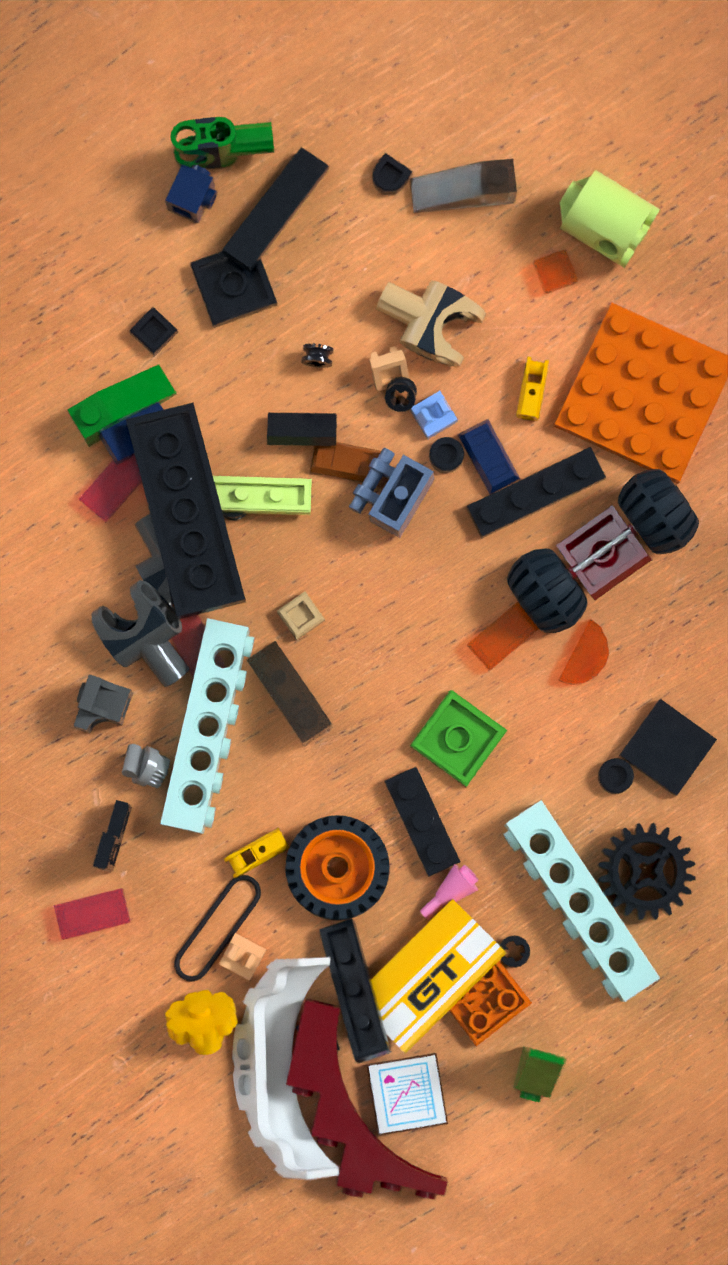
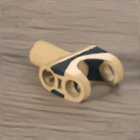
[376,281,486,367]

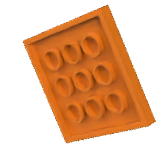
[554,303,728,484]

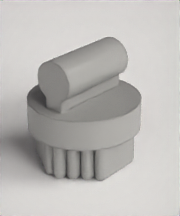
[122,744,170,788]

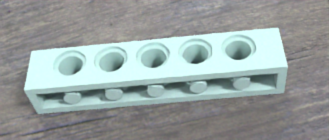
[160,618,254,834]
[503,800,660,1002]

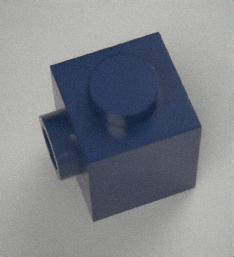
[165,164,218,223]

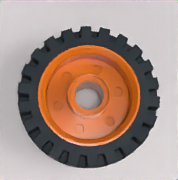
[285,815,390,920]

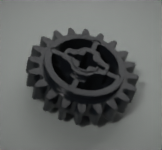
[598,823,696,920]

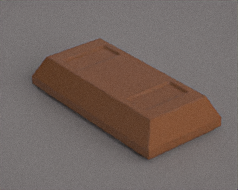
[310,442,381,482]

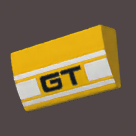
[371,899,506,1054]

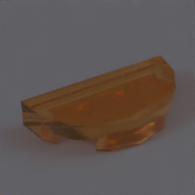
[558,619,609,685]

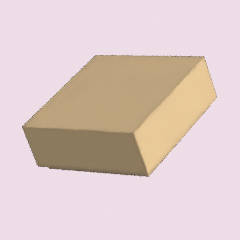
[277,592,325,640]

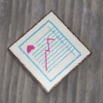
[367,1053,448,1136]

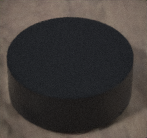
[429,437,464,473]
[598,758,634,794]

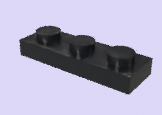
[384,767,460,877]

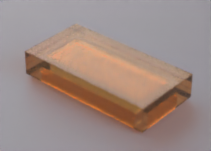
[467,601,539,672]

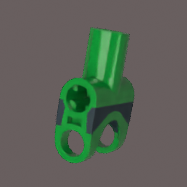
[171,117,274,169]

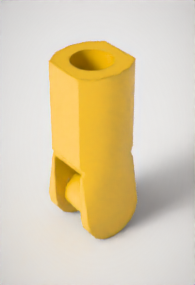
[516,356,549,421]
[224,828,289,879]

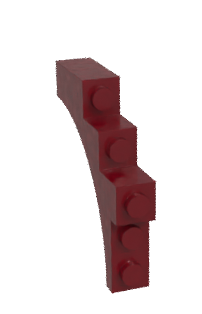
[286,998,448,1200]

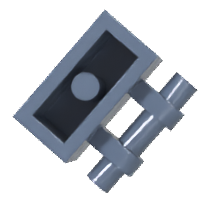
[349,447,435,538]

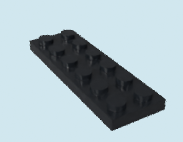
[126,403,246,619]

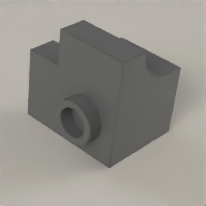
[74,674,133,733]

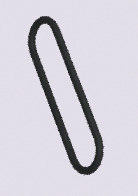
[174,875,261,981]

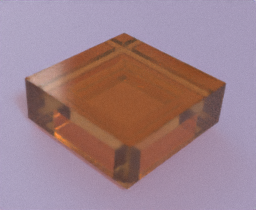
[533,249,578,294]

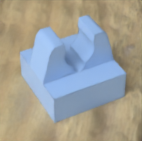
[410,391,458,439]

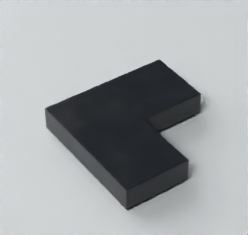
[93,800,132,872]

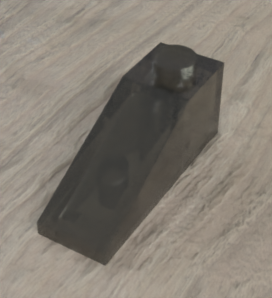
[410,159,517,213]
[247,641,333,747]

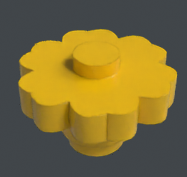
[165,990,238,1055]

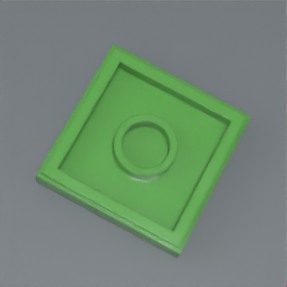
[410,690,507,787]

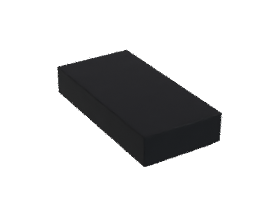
[267,412,337,446]

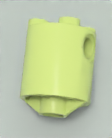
[559,170,660,268]

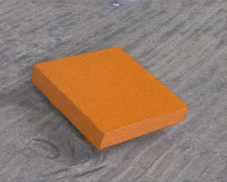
[449,961,532,1047]

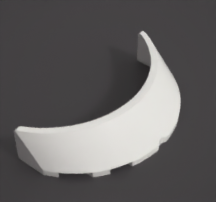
[232,957,339,1179]

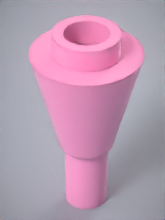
[420,864,478,921]

